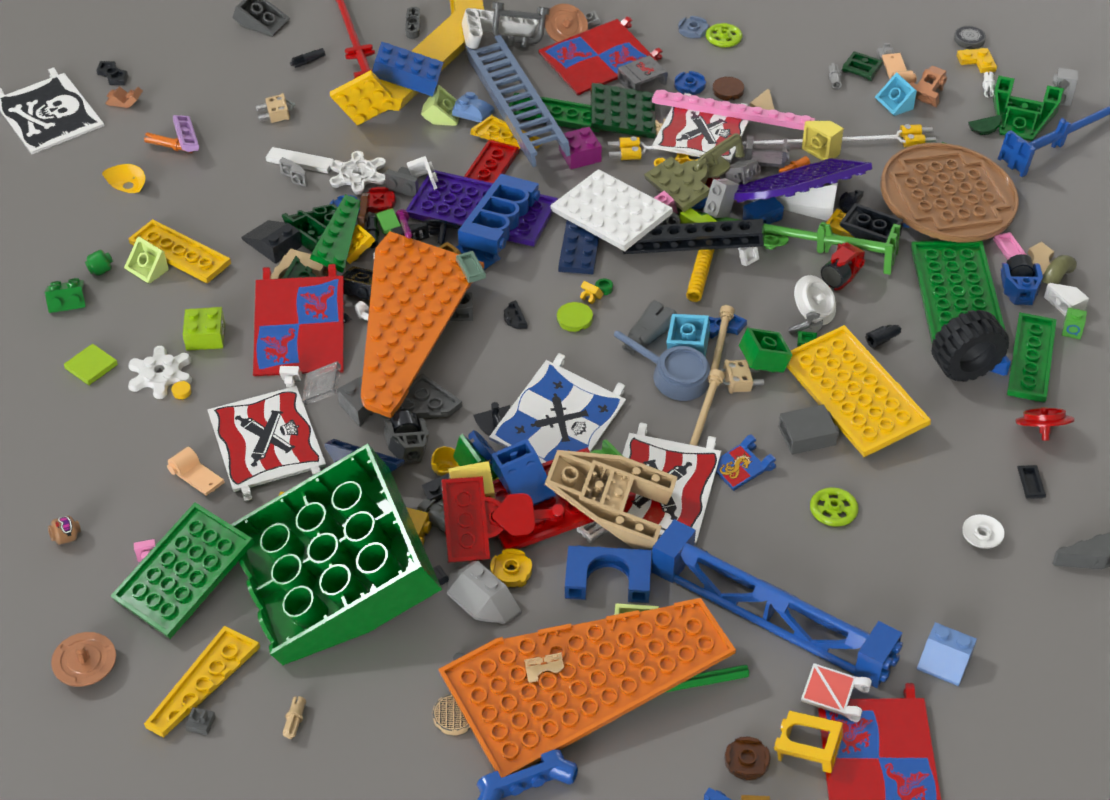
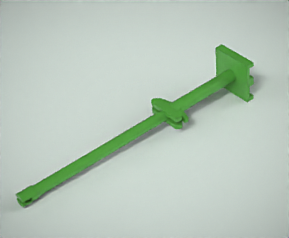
[696,211,901,275]

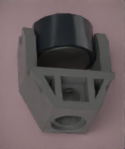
[384,411,429,463]

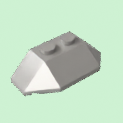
[447,561,521,625]

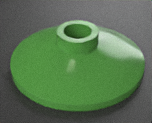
[764,233,789,250]

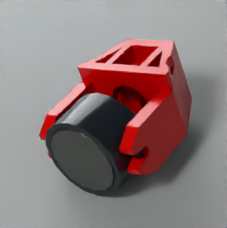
[820,242,865,291]

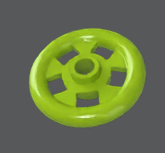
[706,23,742,47]
[810,487,859,527]

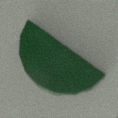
[968,115,1001,135]

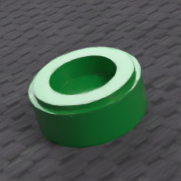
[595,278,613,295]

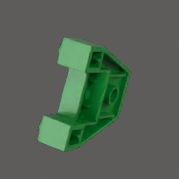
[993,76,1064,141]

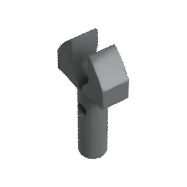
[788,312,823,334]

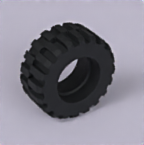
[931,310,1009,382]

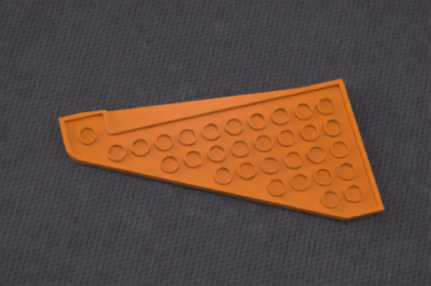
[361,231,484,418]

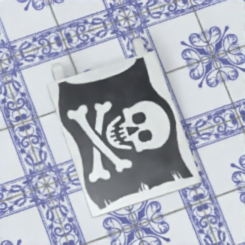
[0,68,104,154]

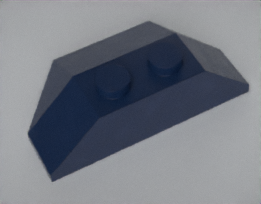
[325,439,405,472]

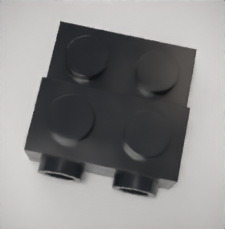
[341,266,373,299]

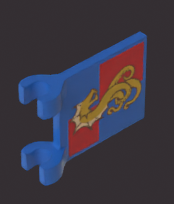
[716,434,776,491]

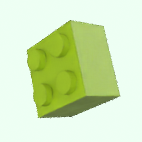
[183,307,225,351]

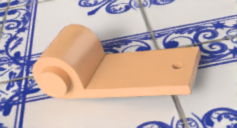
[882,53,916,83]
[167,447,225,496]

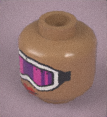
[48,516,81,544]

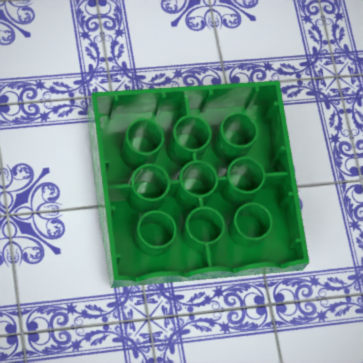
[231,443,442,665]

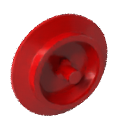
[1015,407,1075,441]

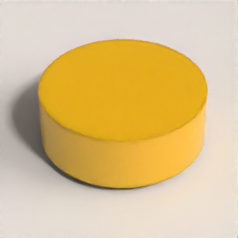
[171,381,192,399]

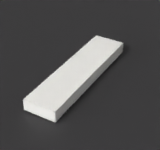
[266,147,334,174]

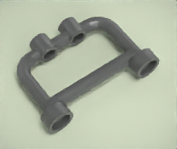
[491,2,550,47]

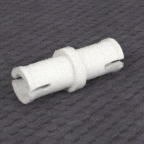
[982,71,995,97]

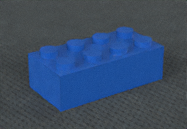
[372,41,443,96]

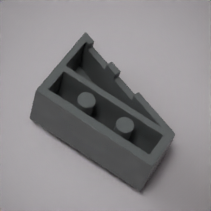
[337,375,374,427]

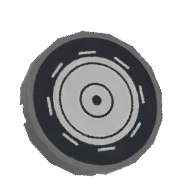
[954,26,986,49]

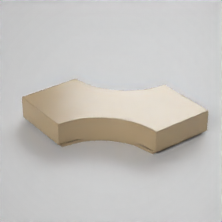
[1028,242,1054,275]

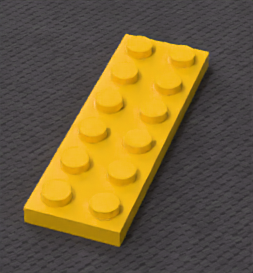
[128,219,231,284]

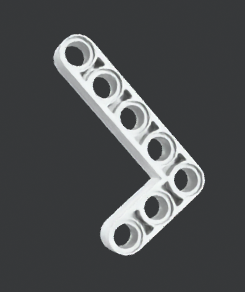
[462,8,538,49]

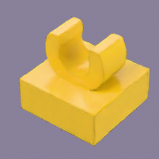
[580,281,604,304]

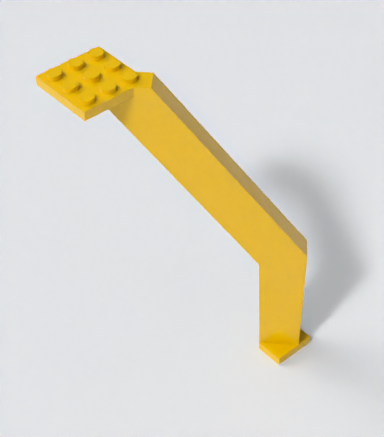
[330,0,484,126]

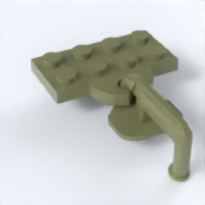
[644,133,745,212]

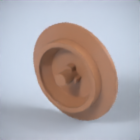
[545,4,588,42]
[51,632,116,687]

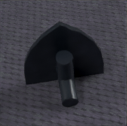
[423,219,461,244]
[473,402,511,436]

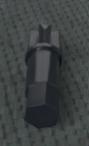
[290,48,326,68]

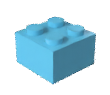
[666,314,710,357]

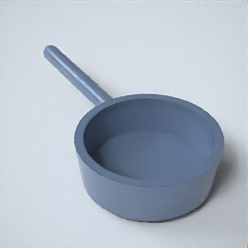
[614,331,710,401]

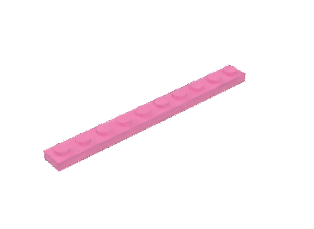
[652,90,815,130]

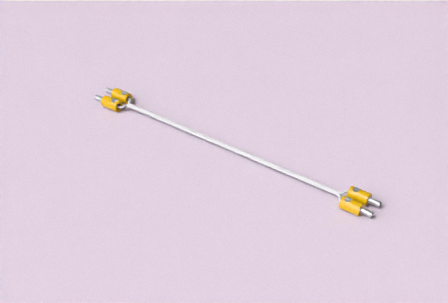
[608,124,936,160]

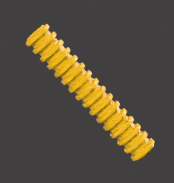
[686,249,715,302]

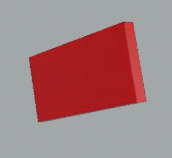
[464,140,519,183]

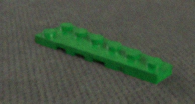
[310,194,360,273]

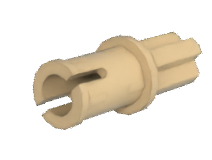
[283,696,306,739]

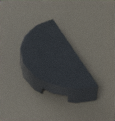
[839,190,864,214]
[504,300,528,329]

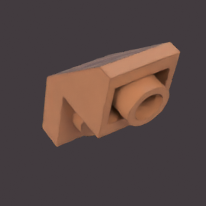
[105,86,143,108]

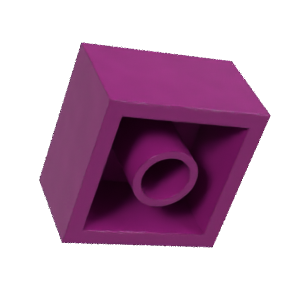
[559,127,602,169]

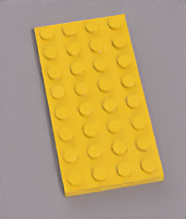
[787,325,931,457]

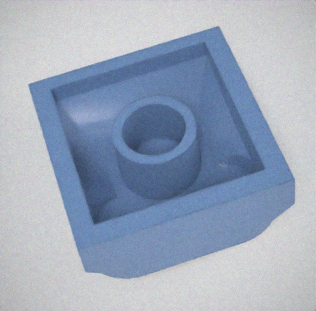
[452,92,495,122]

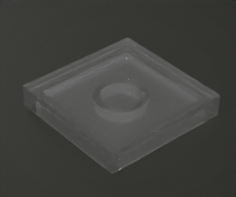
[302,362,341,405]

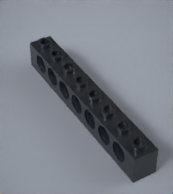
[623,219,765,254]

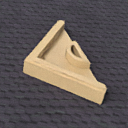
[750,89,775,110]

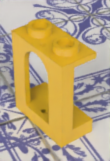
[774,711,843,773]

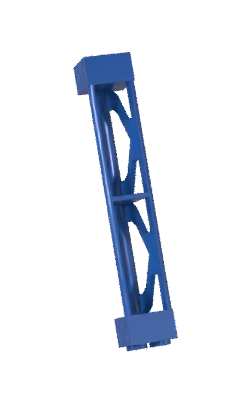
[651,519,903,688]

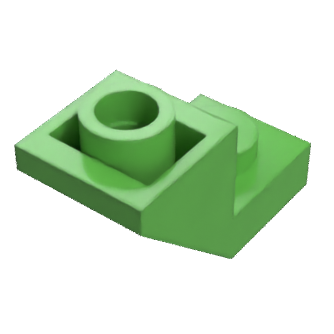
[374,208,400,234]

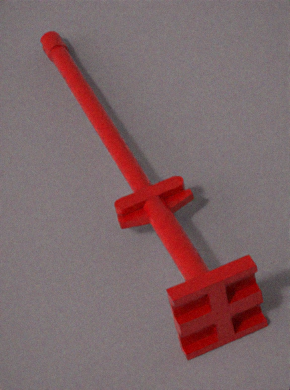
[336,0,380,80]

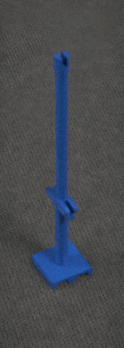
[998,106,1110,177]

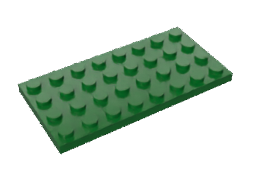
[911,241,1006,343]

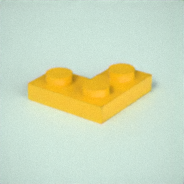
[956,48,997,73]
[347,224,375,264]

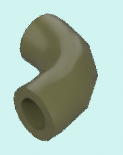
[1042,255,1077,284]

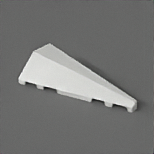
[748,183,838,221]

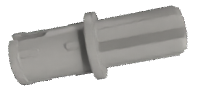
[829,63,842,89]

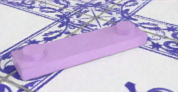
[173,115,199,152]

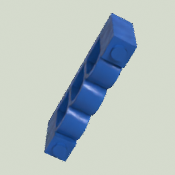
[458,174,540,255]

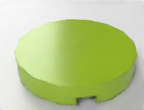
[557,302,593,332]

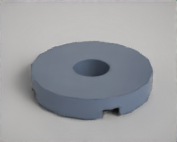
[678,16,709,39]

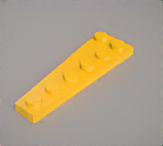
[144,626,260,738]

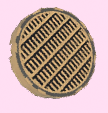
[432,694,470,736]

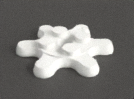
[330,151,386,195]
[128,346,192,399]

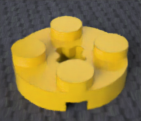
[490,549,532,587]

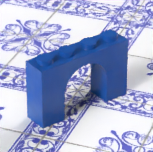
[565,545,652,603]

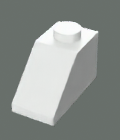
[1044,283,1089,316]

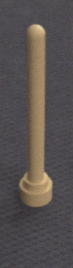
[710,305,735,371]
[689,369,725,446]

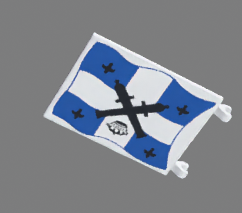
[489,353,626,464]

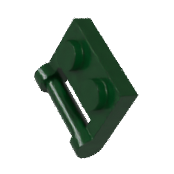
[842,51,883,81]

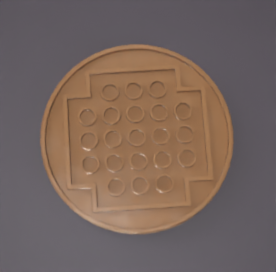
[880,143,1019,242]

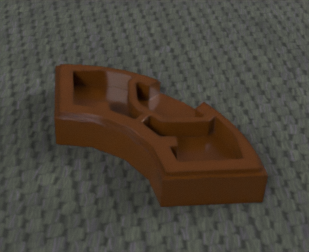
[357,193,370,230]

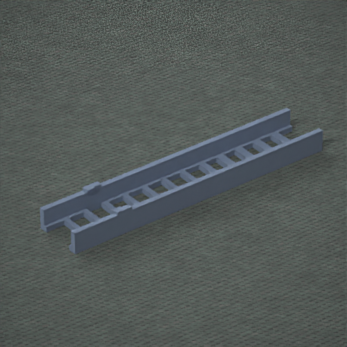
[465,35,571,167]

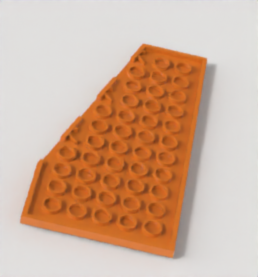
[438,598,736,778]

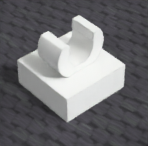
[738,247,759,266]
[279,366,302,388]

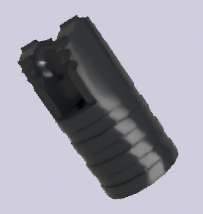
[865,325,902,348]

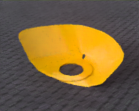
[102,164,146,193]

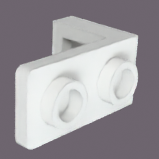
[407,156,438,190]

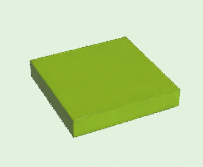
[64,343,118,385]

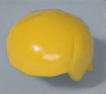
[431,446,459,477]

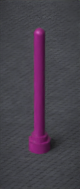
[395,209,412,239]

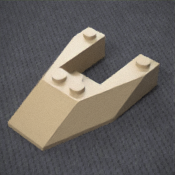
[545,450,678,550]

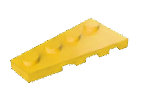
[471,115,542,150]

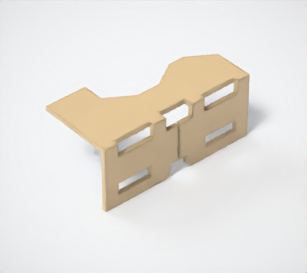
[524,653,564,683]

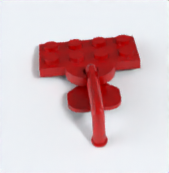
[441,476,564,563]

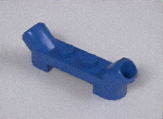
[477,749,578,800]

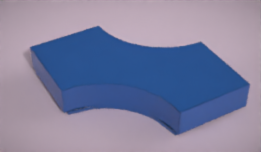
[709,314,747,339]

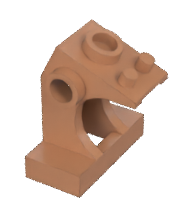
[909,65,947,107]

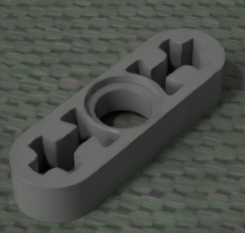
[405,7,421,39]

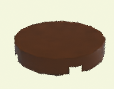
[713,77,744,100]
[724,736,771,780]

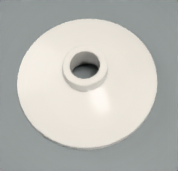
[962,515,1004,549]

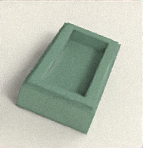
[456,251,486,283]

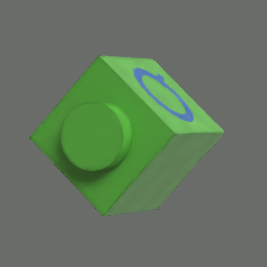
[1062,308,1087,339]

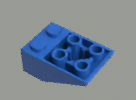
[491,439,556,506]

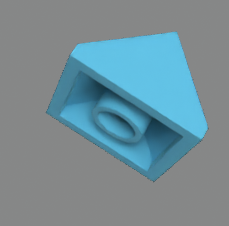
[875,72,917,116]

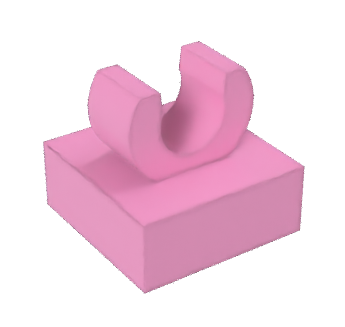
[134,539,156,562]

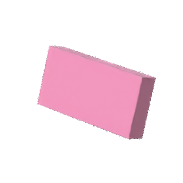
[993,232,1027,260]

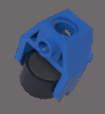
[1001,254,1043,305]

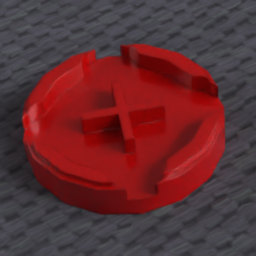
[367,187,396,213]

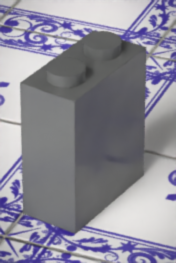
[778,404,839,455]

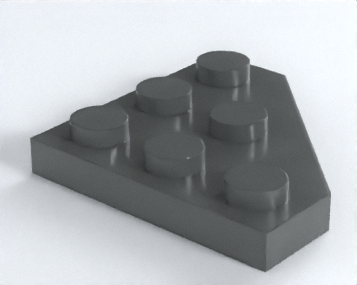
[395,373,463,418]

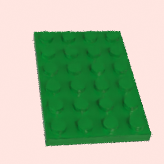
[110,502,255,639]

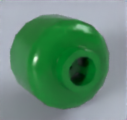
[85,250,113,276]

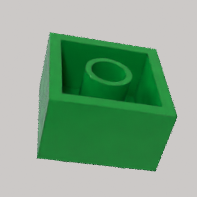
[739,327,792,373]

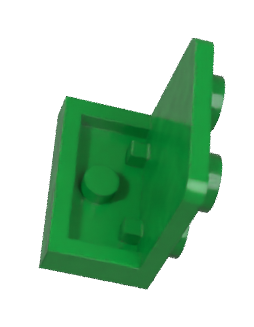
[44,278,86,313]

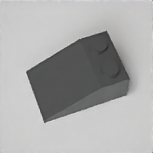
[232,0,290,37]

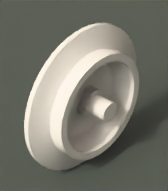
[794,275,836,325]

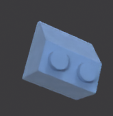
[917,622,977,686]

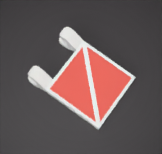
[801,663,871,722]

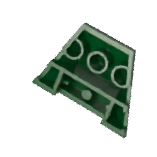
[282,204,338,252]

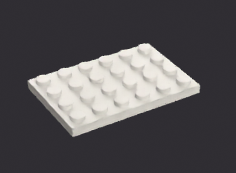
[550,169,673,251]

